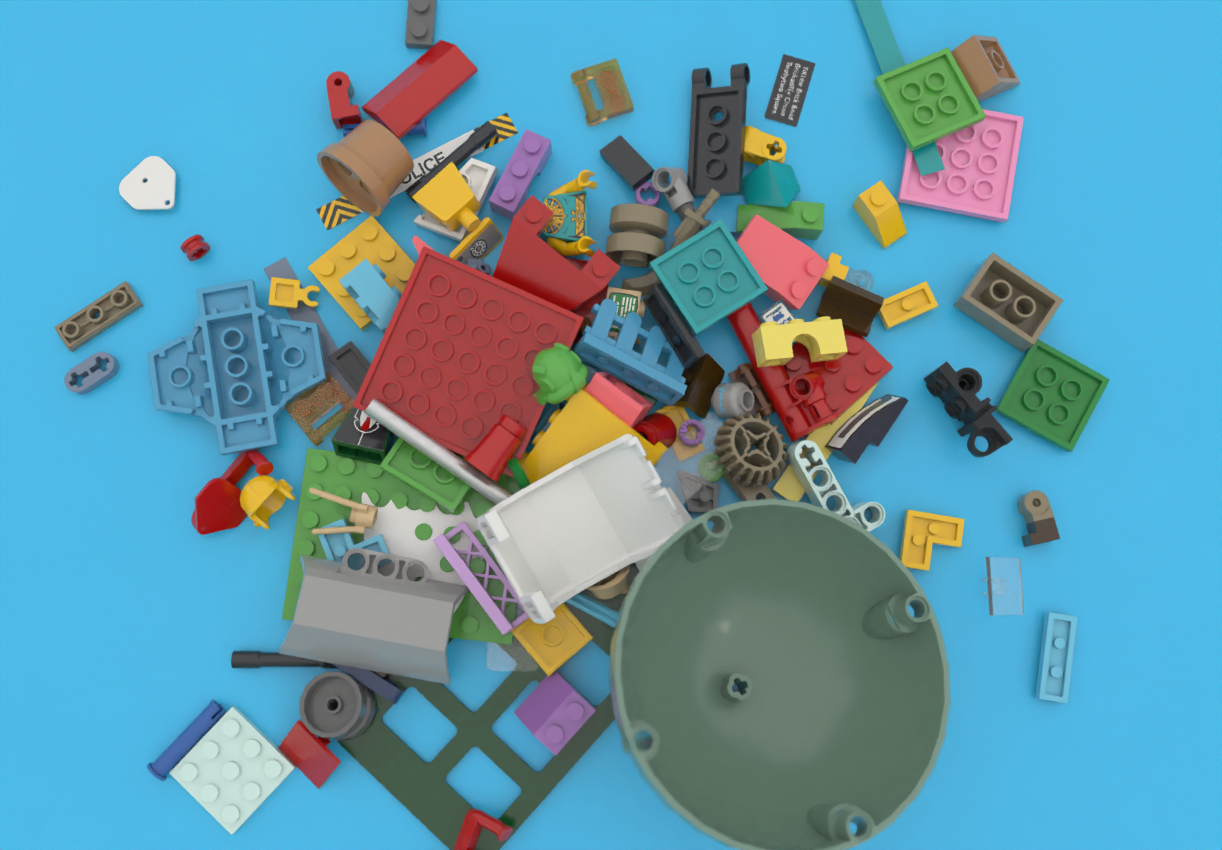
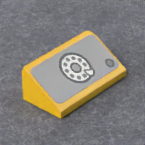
[449,217,503,264]

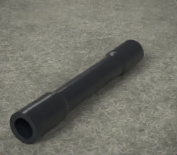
[405,121,498,204]
[231,651,339,669]

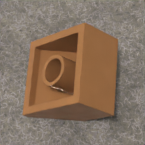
[951,35,1021,101]

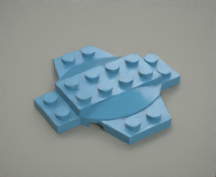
[147,279,327,456]

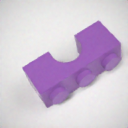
[489,129,552,221]

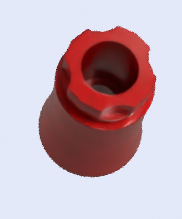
[632,413,677,450]
[464,415,527,482]

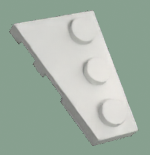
[413,158,498,242]

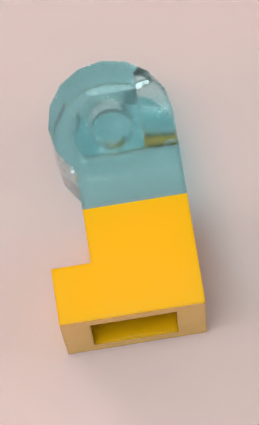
[817,253,874,291]

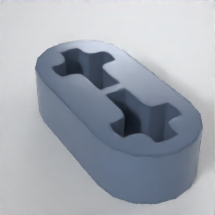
[64,352,119,394]

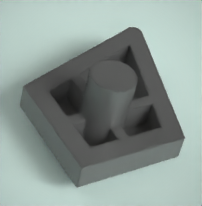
[678,470,719,513]

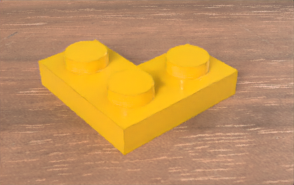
[899,510,965,571]

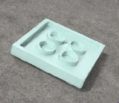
[170,706,296,835]

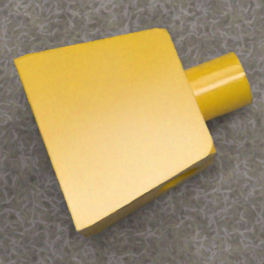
[412,162,481,232]

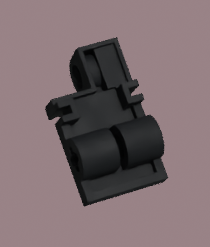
[924,361,1013,457]

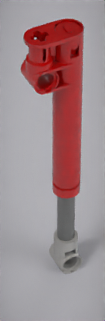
[652,167,840,442]

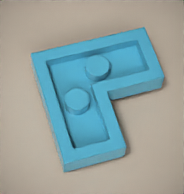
[318,519,393,570]

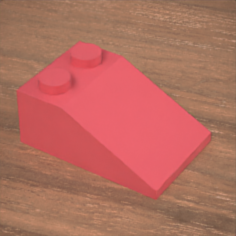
[736,215,830,310]

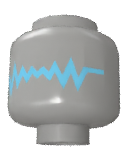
[711,382,755,419]

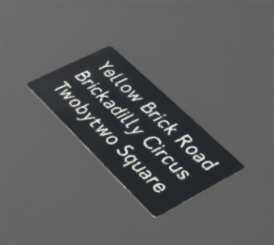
[765,54,815,127]

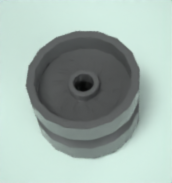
[299,671,376,741]

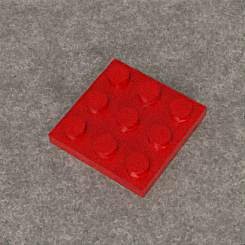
[783,328,893,425]

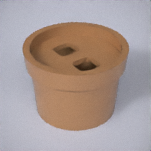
[317,119,414,216]

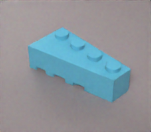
[339,259,402,334]

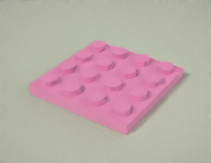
[897,109,1024,223]

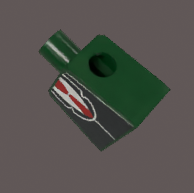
[332,406,394,465]

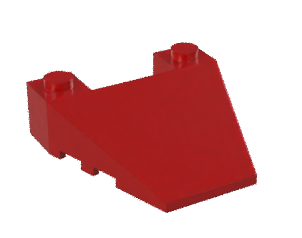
[492,195,620,312]

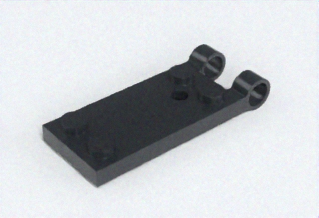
[687,63,750,198]

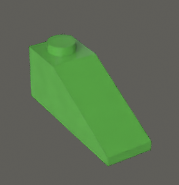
[736,201,825,240]

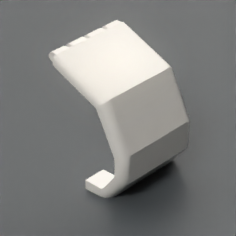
[476,434,686,624]

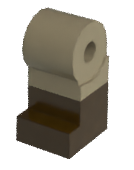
[1017,490,1060,547]

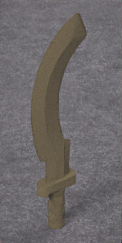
[621,188,721,296]

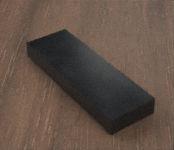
[643,283,706,370]

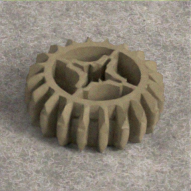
[713,411,789,488]

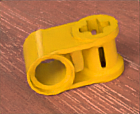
[744,126,787,166]

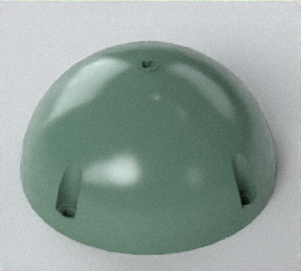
[609,499,950,850]

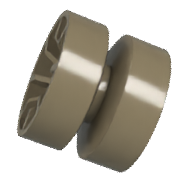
[605,204,669,268]

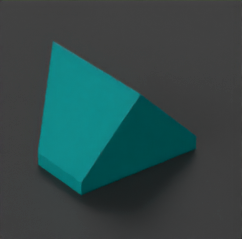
[742,160,800,207]

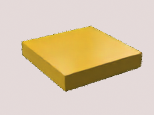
[511,603,593,677]

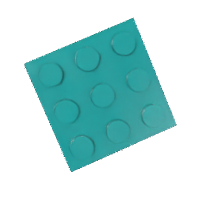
[649,219,768,336]

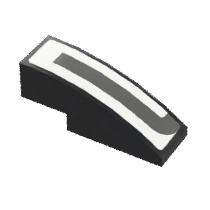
[825,394,908,464]

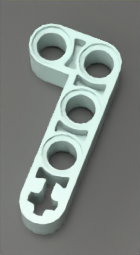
[787,440,885,532]

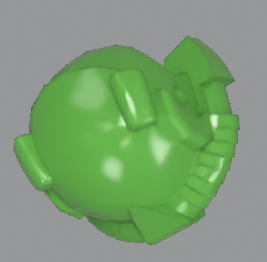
[532,343,588,406]

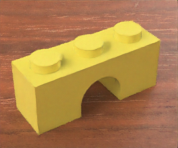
[752,316,848,367]

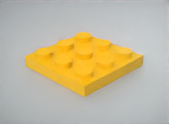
[308,216,415,331]

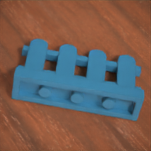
[573,299,687,407]

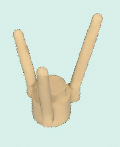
[309,488,378,535]

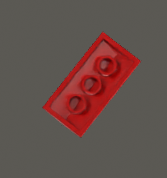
[362,40,478,139]

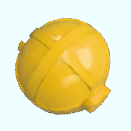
[240,475,296,529]

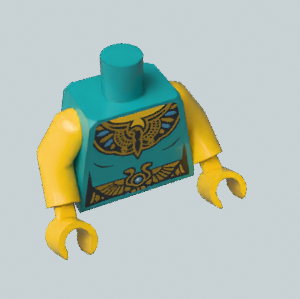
[542,170,597,257]

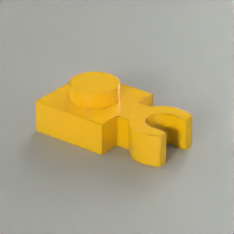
[268,277,320,310]

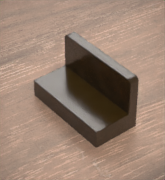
[816,276,884,337]
[673,353,725,418]

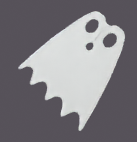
[362,492,488,614]

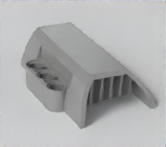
[278,548,469,685]

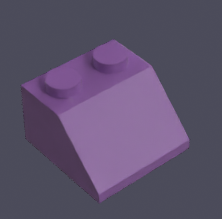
[514,671,596,756]

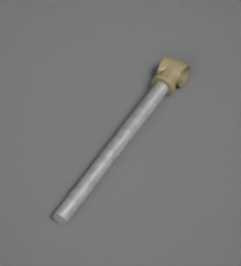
[364,398,513,504]

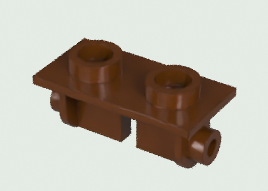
[728,362,776,419]

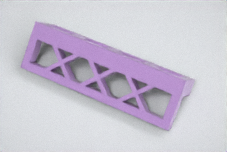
[433,521,529,635]

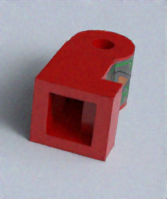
[326,71,363,129]

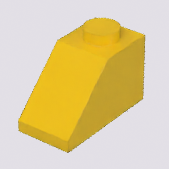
[852,181,907,249]

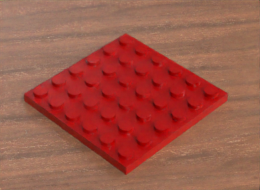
[352,246,584,477]

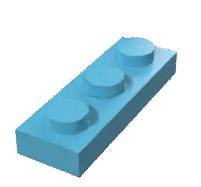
[1035,612,1078,704]

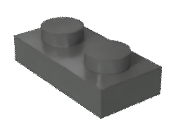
[405,0,437,49]

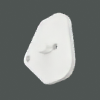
[119,156,176,210]

